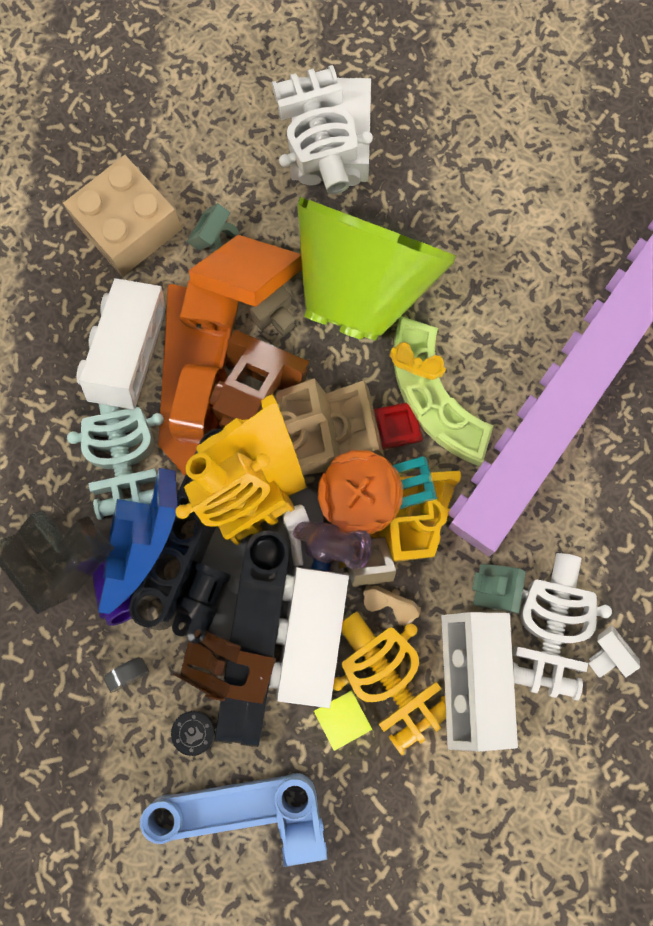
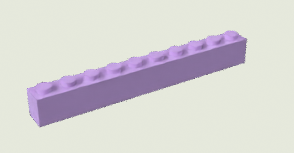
[448,220,653,557]

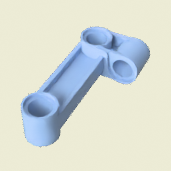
[140,773,328,867]

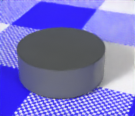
[104,657,150,693]

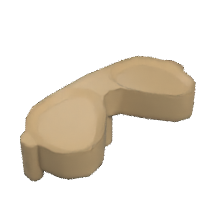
[363,585,421,626]

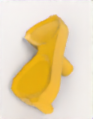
[389,342,446,380]

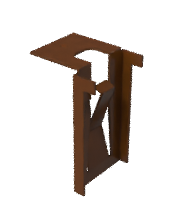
[173,630,276,704]

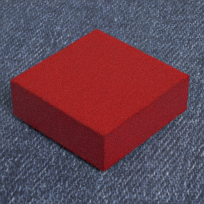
[374,402,423,450]

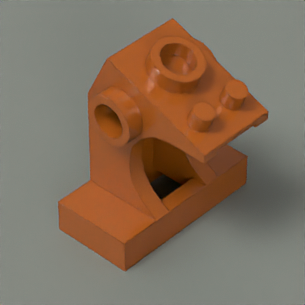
[210,329,309,429]

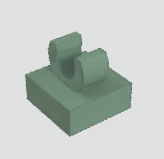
[186,203,239,252]
[472,564,526,614]

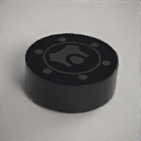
[171,711,216,756]

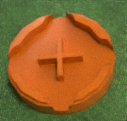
[318,450,403,535]

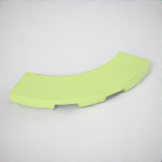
[394,316,494,466]

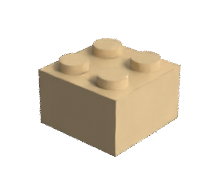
[63,155,182,277]

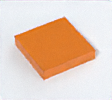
[189,235,302,307]

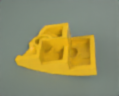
[196,394,307,496]
[335,470,461,568]

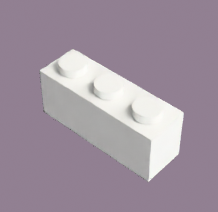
[77,278,166,410]
[269,567,349,708]
[441,612,518,752]

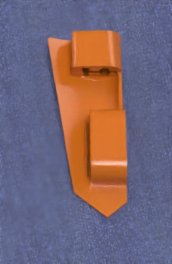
[158,280,240,476]

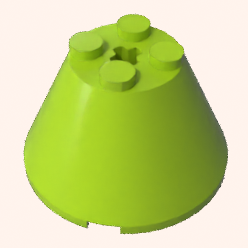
[297,197,457,341]

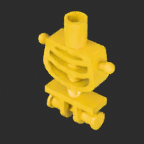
[175,453,295,545]
[333,611,446,756]

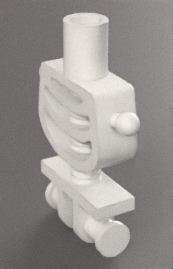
[271,65,373,194]
[512,553,612,701]

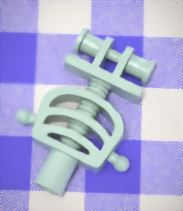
[67,404,164,520]

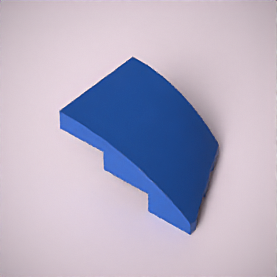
[98,468,177,614]

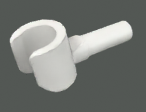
[283,504,310,566]

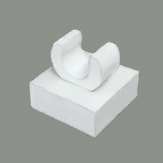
[588,625,640,678]

